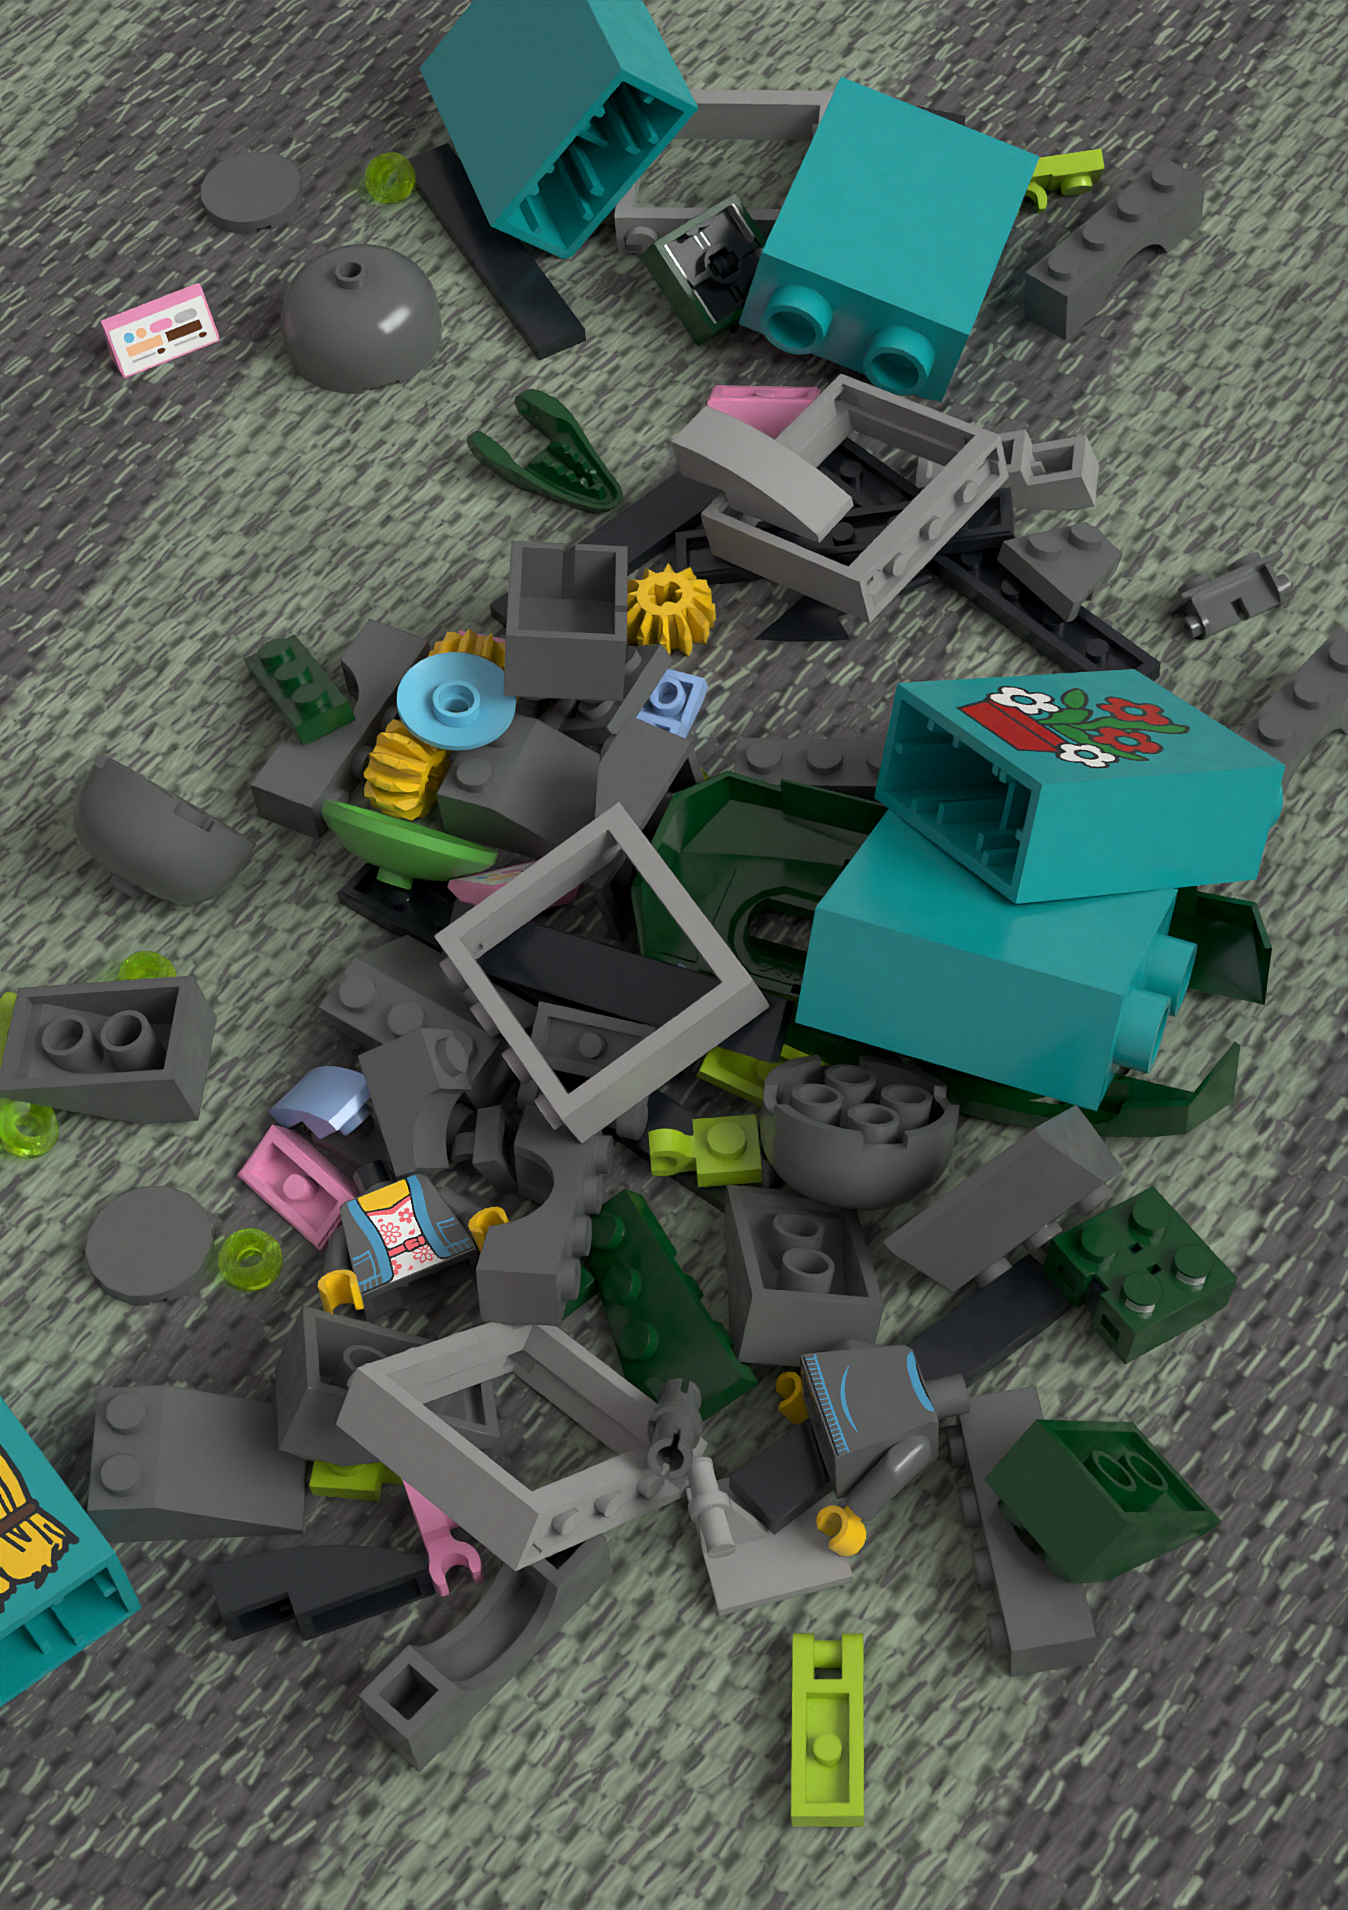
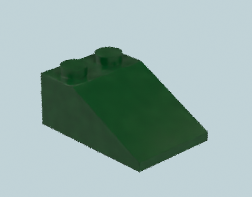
[984,1419,1221,1584]

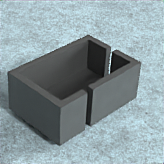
[503,541,628,703]

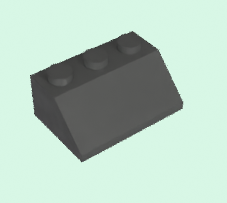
[318,935,538,1112]
[883,1105,1124,1292]

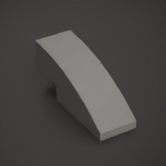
[671,405,854,543]
[915,429,1099,511]

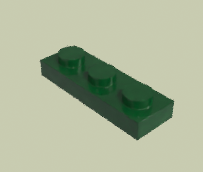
[244,634,356,746]

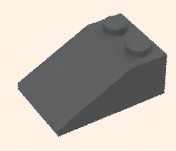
[437,713,600,860]
[590,716,704,944]
[0,975,217,1124]
[724,1185,884,1368]
[275,1306,500,1466]
[87,1385,307,1543]

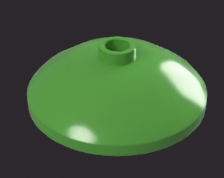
[321,799,498,890]

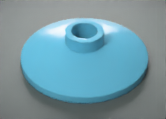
[397,652,516,751]

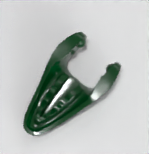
[466,389,623,514]

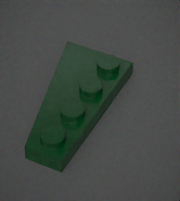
[589,1189,759,1422]

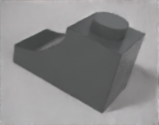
[358,1028,472,1177]

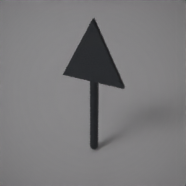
[754,572,934,642]

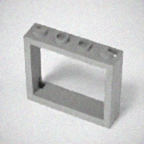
[614,89,834,253]
[700,374,1009,623]
[434,802,770,1143]
[336,1322,708,1571]

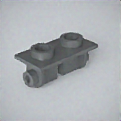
[1167,550,1292,640]

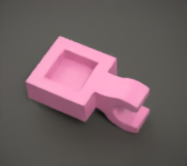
[402,1479,484,1597]

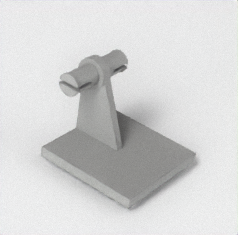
[686,1457,853,1616]

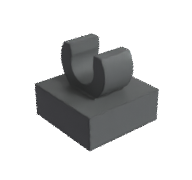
[451,1105,519,1192]

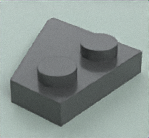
[997,522,1123,622]

